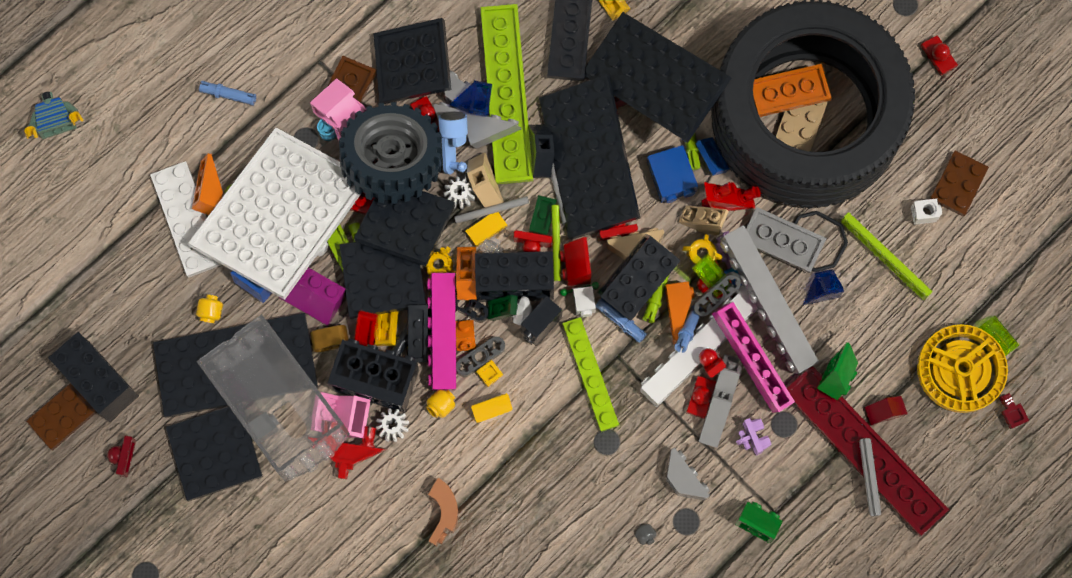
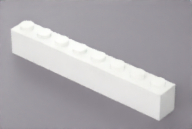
[640,285,758,408]

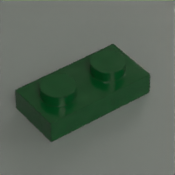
[529,195,557,235]
[487,295,518,321]

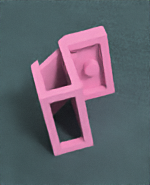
[310,78,366,140]
[311,392,371,438]

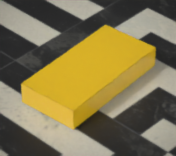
[465,212,507,248]

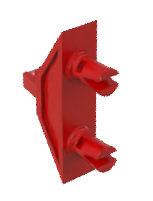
[701,182,761,211]
[309,420,388,479]

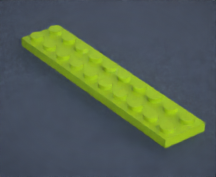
[481,4,533,185]

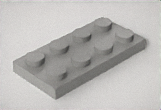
[746,207,827,273]

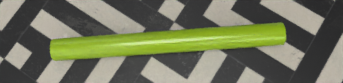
[552,205,561,282]

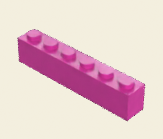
[427,273,456,391]
[711,302,795,413]

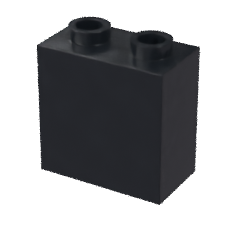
[521,296,563,346]

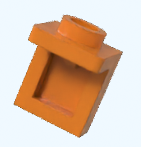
[455,320,476,351]

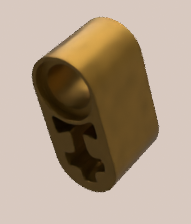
[310,325,349,353]

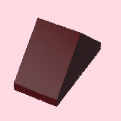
[864,396,908,426]

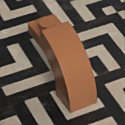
[428,478,459,547]

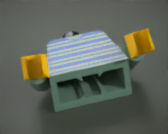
[24,92,84,139]

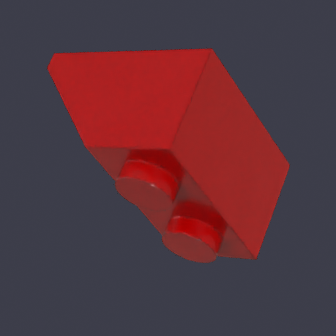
[560,237,591,286]

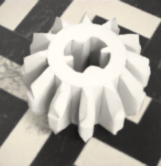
[444,176,475,209]
[376,409,409,442]

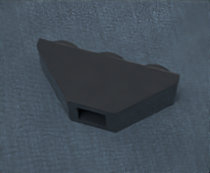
[528,124,554,178]

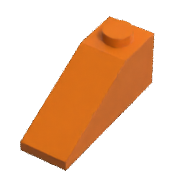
[191,153,223,215]
[456,247,477,300]
[665,281,694,344]

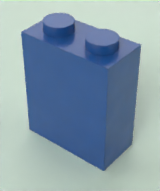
[647,145,698,203]

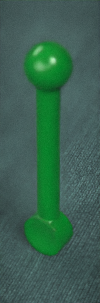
[560,282,599,296]

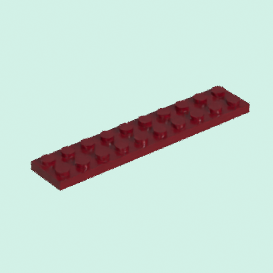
[787,366,950,537]

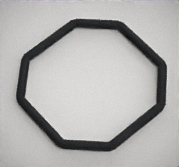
[793,211,848,272]

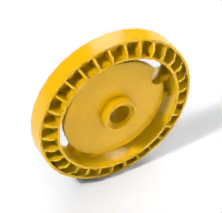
[917,324,1008,413]

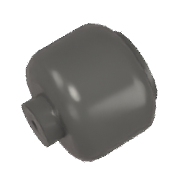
[635,524,657,545]

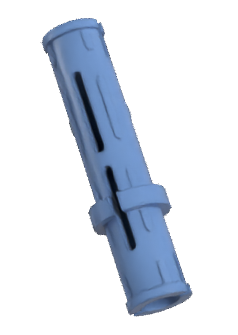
[199,80,257,106]
[595,298,647,343]
[675,305,702,353]

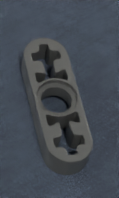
[694,272,741,316]
[456,337,505,377]

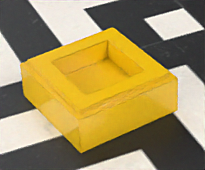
[476,360,503,387]

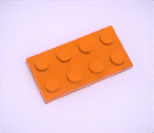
[753,64,831,117]

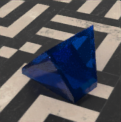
[450,80,492,117]
[803,269,844,305]

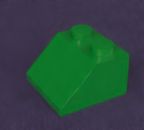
[817,342,858,400]
[735,501,783,544]

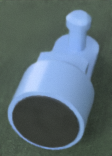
[439,111,468,174]

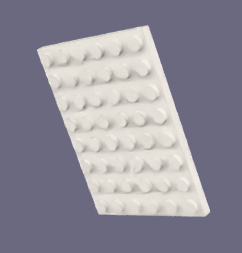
[188,128,362,300]

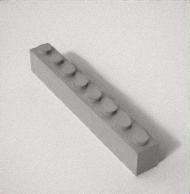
[719,225,819,374]

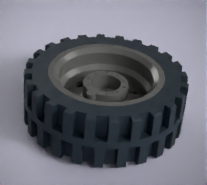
[339,102,442,204]

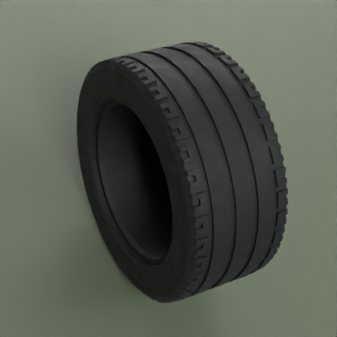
[711,0,915,208]

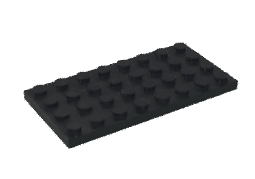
[585,12,732,143]
[539,74,640,240]
[153,313,319,418]

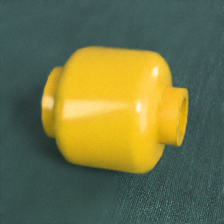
[196,294,223,323]
[426,390,455,418]

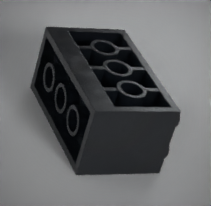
[597,234,681,321]
[475,251,554,302]
[48,332,139,422]
[327,339,419,413]

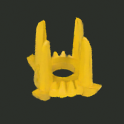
[682,234,723,273]
[426,246,456,278]

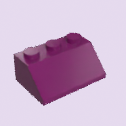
[279,267,347,326]

